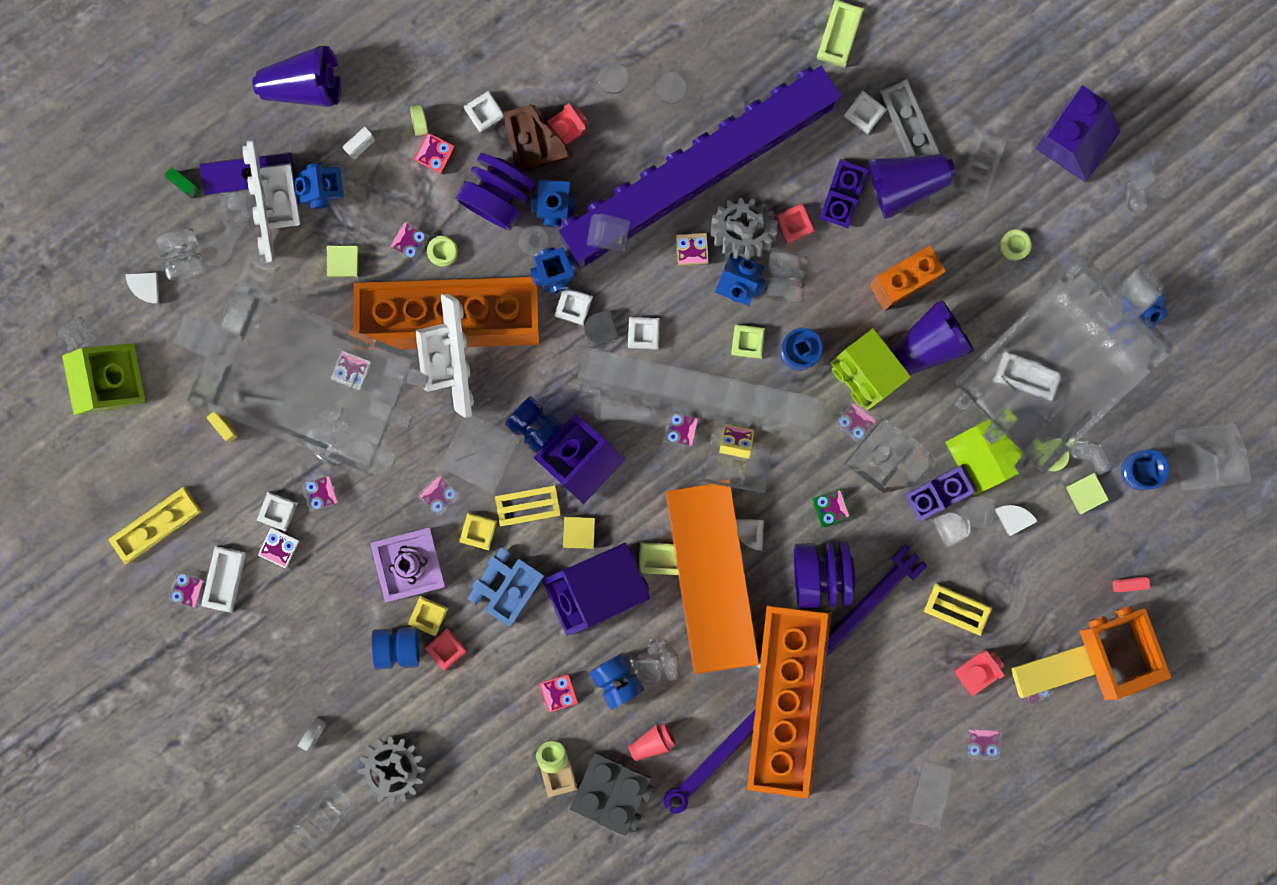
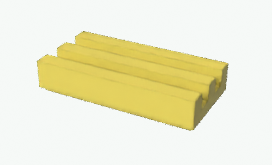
[495,485,561,527]
[923,583,992,636]

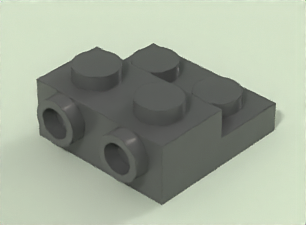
[570,752,654,836]

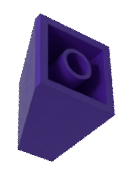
[1035,85,1120,183]
[542,542,651,636]

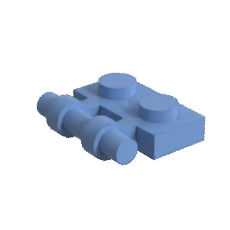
[467,547,544,627]

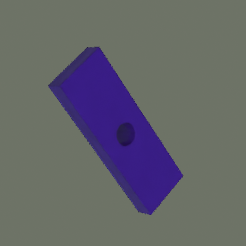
[199,152,295,195]

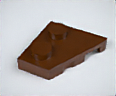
[503,104,573,172]

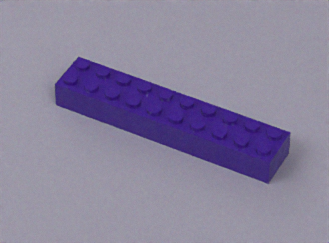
[559,65,841,269]

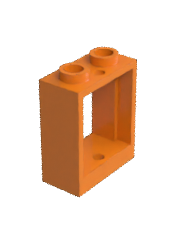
[869,245,946,311]
[1079,605,1171,700]

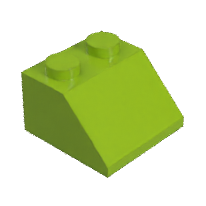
[62,343,146,415]
[945,411,1033,496]

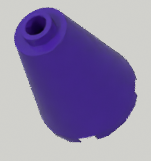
[252,46,341,107]
[868,154,957,219]
[890,300,974,375]

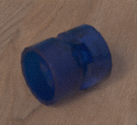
[505,396,563,453]

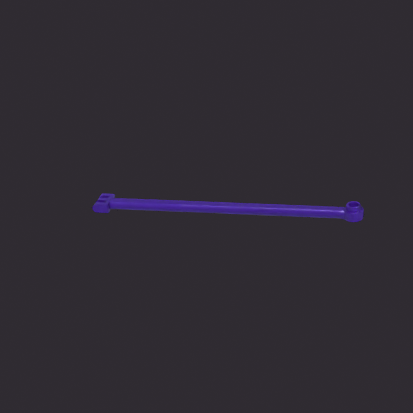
[664,544,928,814]

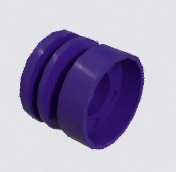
[455,153,536,231]
[794,541,855,609]

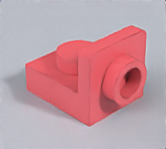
[548,103,588,146]
[953,650,1005,697]

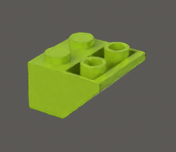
[830,328,911,411]

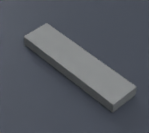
[879,79,957,203]

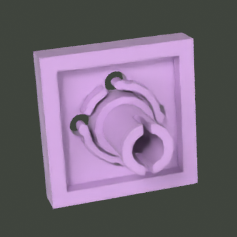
[370,527,446,603]

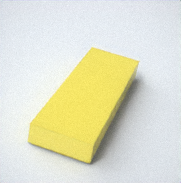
[108,486,203,565]
[1011,645,1095,698]

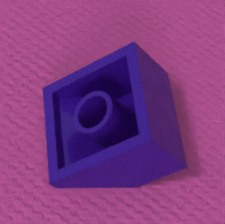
[534,413,626,504]

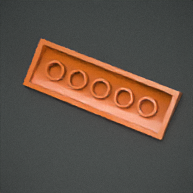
[353,277,540,351]
[665,481,759,674]
[747,605,832,799]

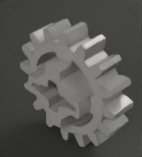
[711,198,778,260]
[357,736,426,804]

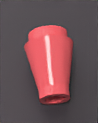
[628,723,677,762]

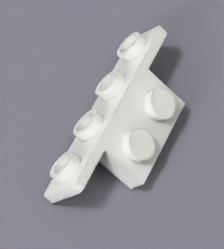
[243,137,301,263]
[416,293,474,418]

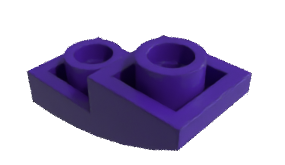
[819,158,869,228]
[905,464,978,522]

